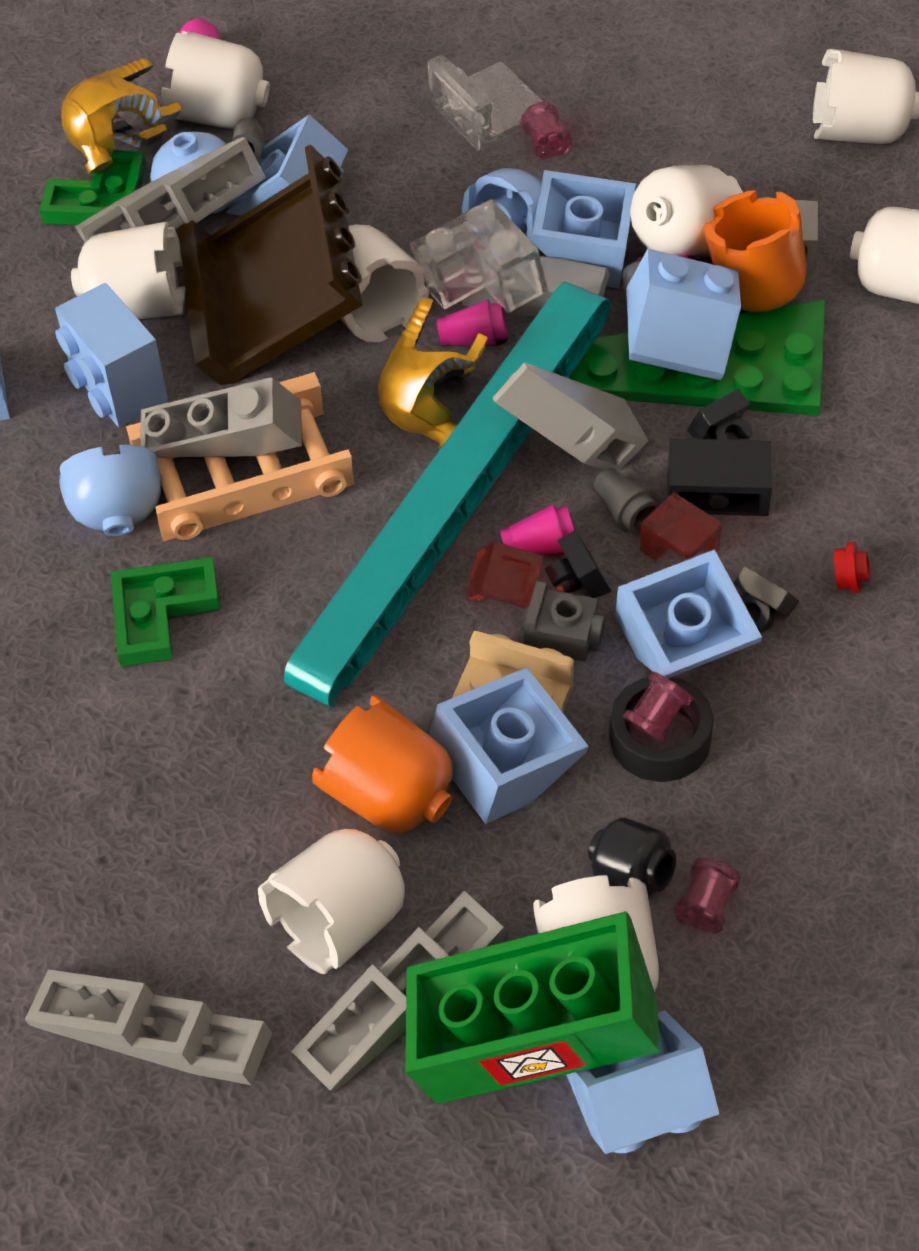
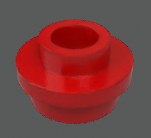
[834,541,870,594]

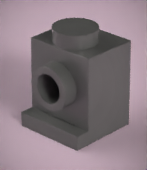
[524,581,606,662]

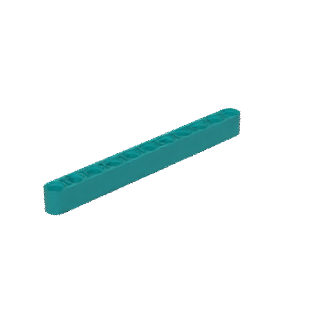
[284,281,610,707]

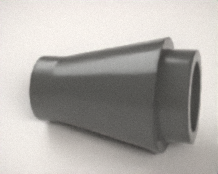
[593,468,663,536]

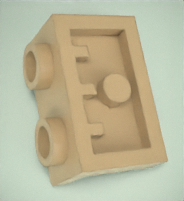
[452,631,574,713]

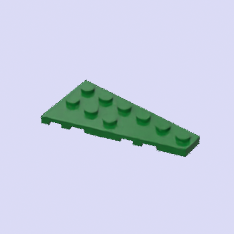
[569,300,825,416]

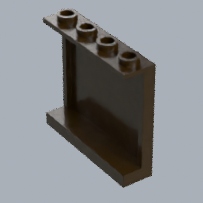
[178,144,363,385]

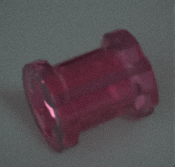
[520,101,572,160]
[622,671,693,744]
[675,857,741,934]

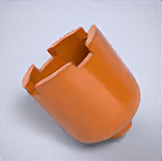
[703,190,807,313]
[312,694,453,834]

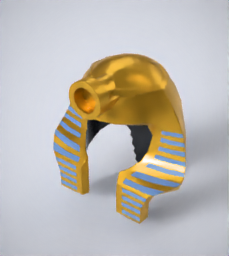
[61,58,182,175]
[378,298,488,449]

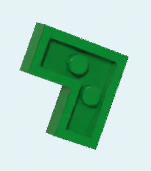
[39,150,146,225]
[111,557,220,667]

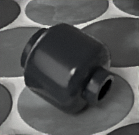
[588,817,676,897]

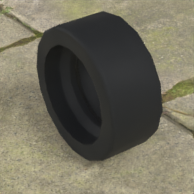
[609,676,714,782]

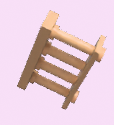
[126,372,354,541]

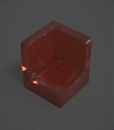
[640,492,722,561]
[466,541,543,609]

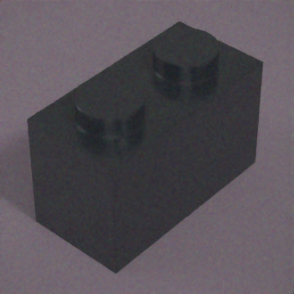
[667,438,772,516]

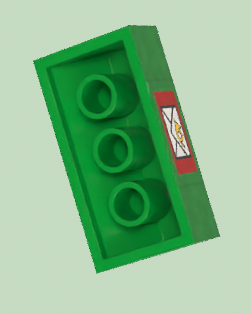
[405,911,661,1104]

